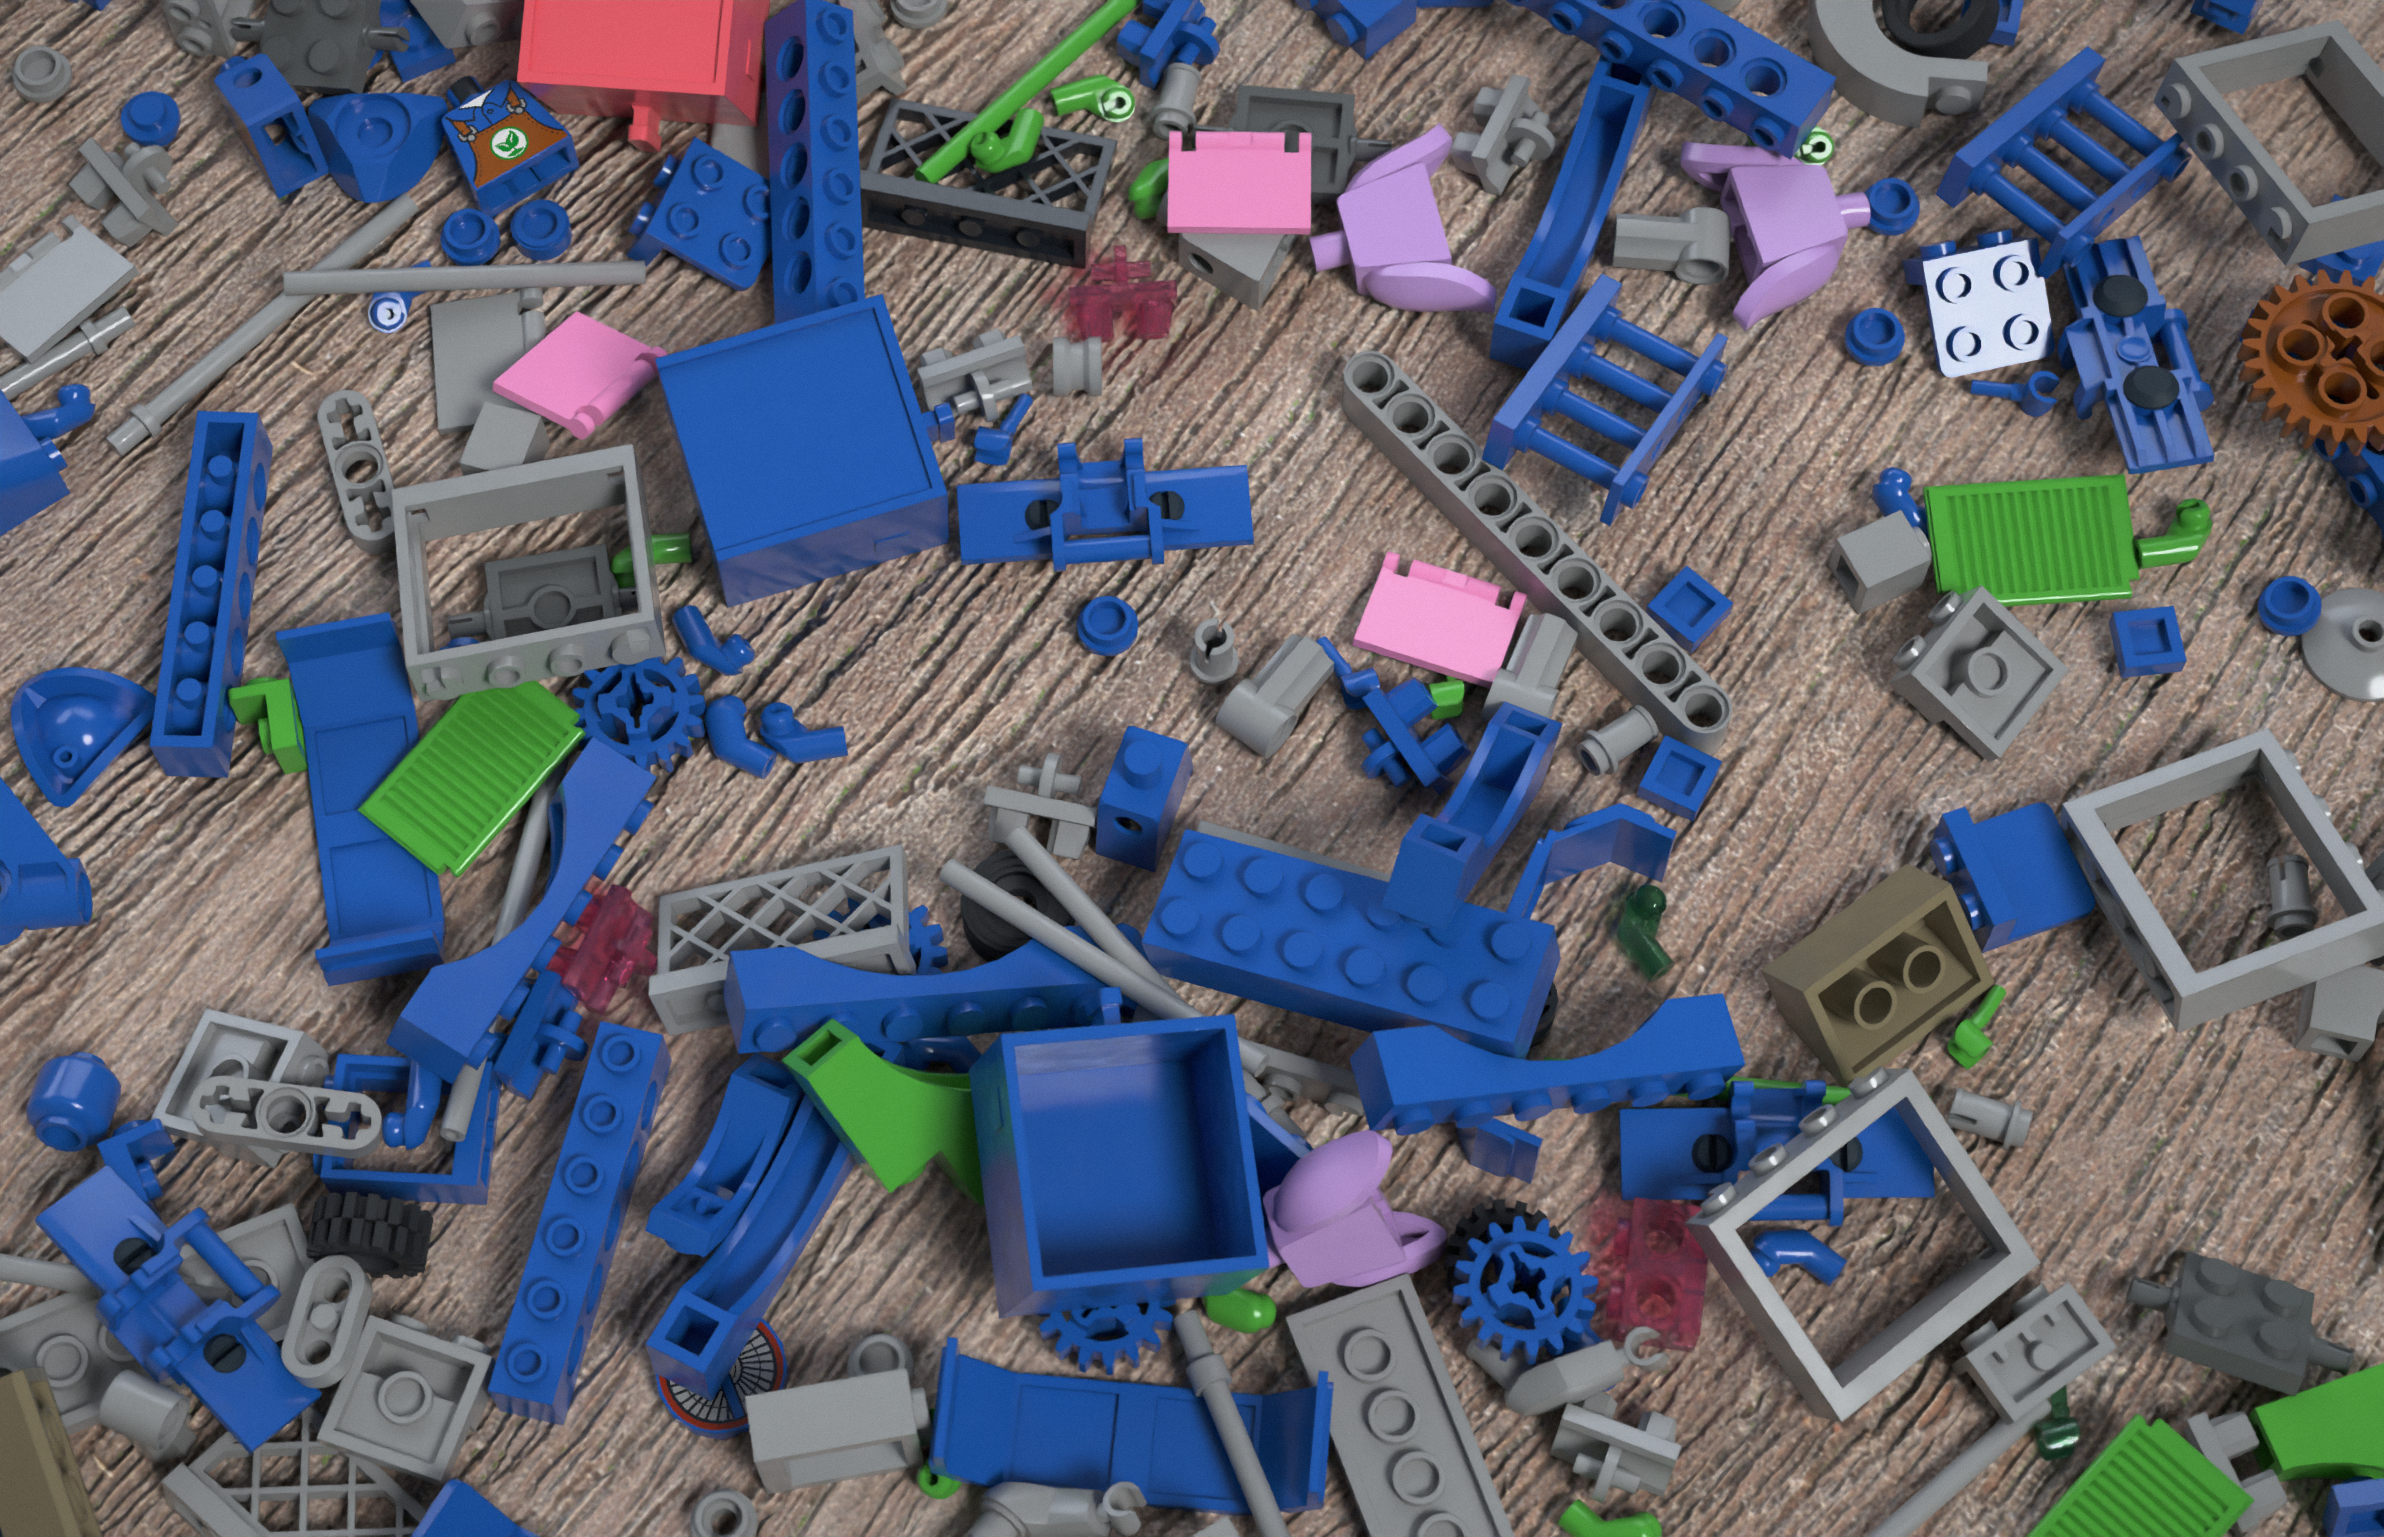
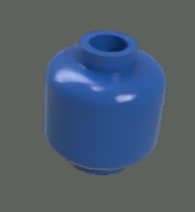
[26,1052,121,1152]

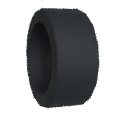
[1881,0,2000,60]

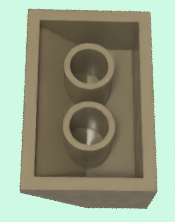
[1761,864,1995,1088]
[0,1367,103,1537]

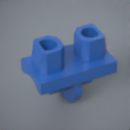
[1117,0,1220,91]
[1360,677,1472,795]
[486,969,589,1100]

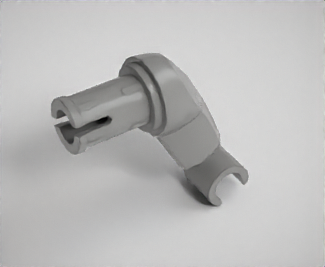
[1466,1326,1669,1416]
[965,1481,1147,1537]

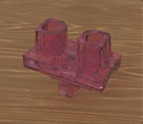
[1069,245,1177,343]
[546,884,658,1016]

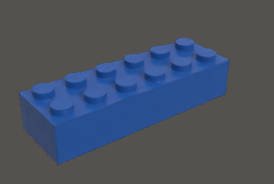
[1141,829,1561,1059]

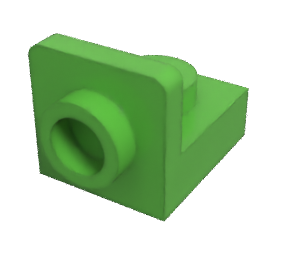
[228,677,308,774]

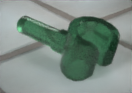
[2035,1384,2080,1461]

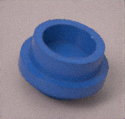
[121,91,181,147]
[1865,178,1920,236]
[441,208,501,266]
[1844,308,1905,366]
[2258,576,2322,636]
[1077,596,1138,656]

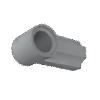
[1612,207,1731,285]
[1481,613,1579,723]
[1215,633,1334,759]
[98,1369,197,1465]

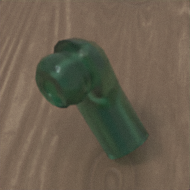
[1616,884,1675,982]

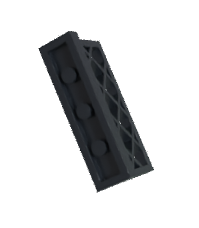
[860,98,1117,269]

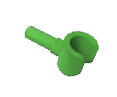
[1427,675,1465,720]
[1947,985,2006,1069]

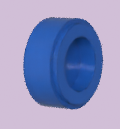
[511,199,572,261]

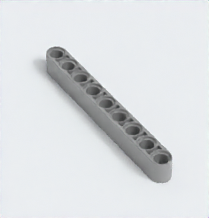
[1342,351,1733,756]

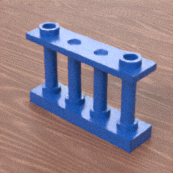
[1935,46,2192,280]
[1482,274,1728,526]

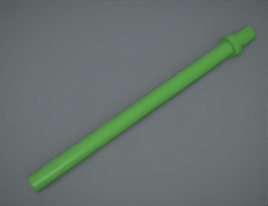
[914,0,1143,184]

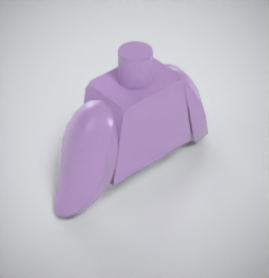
[1308,123,1497,314]
[1680,141,1870,332]
[1263,1130,1447,1288]

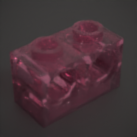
[1605,1197,1708,1353]

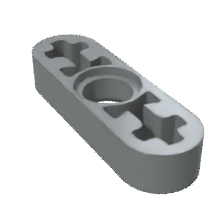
[318,390,396,554]
[189,1076,383,1158]

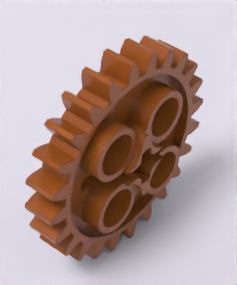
[2236,269,2384,456]

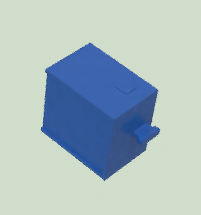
[655,294,955,608]
[969,987,1270,1319]

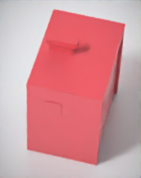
[517,0,770,153]

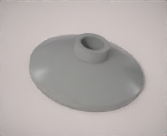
[2300,588,2384,702]

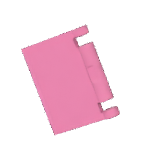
[1167,131,1311,235]
[493,311,668,440]
[1352,551,1528,689]

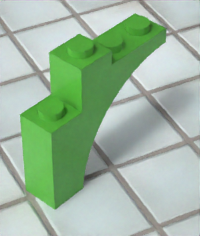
[782,1018,1076,1207]
[2247,1363,2384,1482]

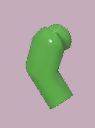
[2134,498,2213,570]

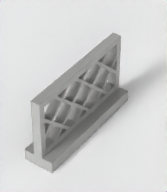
[649,844,916,1036]
[161,1405,427,1537]

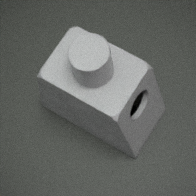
[1157,190,1298,311]

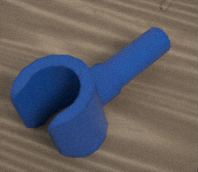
[1970,371,2060,417]
[974,393,1033,466]
[1316,636,1380,710]

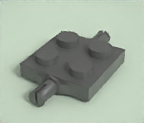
[231,0,410,95]
[1192,85,1392,206]
[447,543,638,641]
[2125,1251,2354,1396]

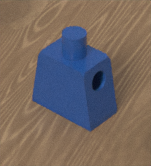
[1096,726,1193,873]

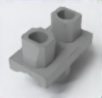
[1450,74,1556,195]
[69,137,179,248]
[917,328,1034,423]
[983,752,1098,860]
[1549,1392,1682,1503]
[2183,1411,2288,1537]

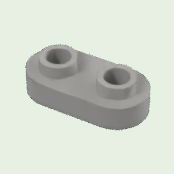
[281,1255,373,1388]

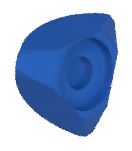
[308,93,448,203]
[11,667,156,808]

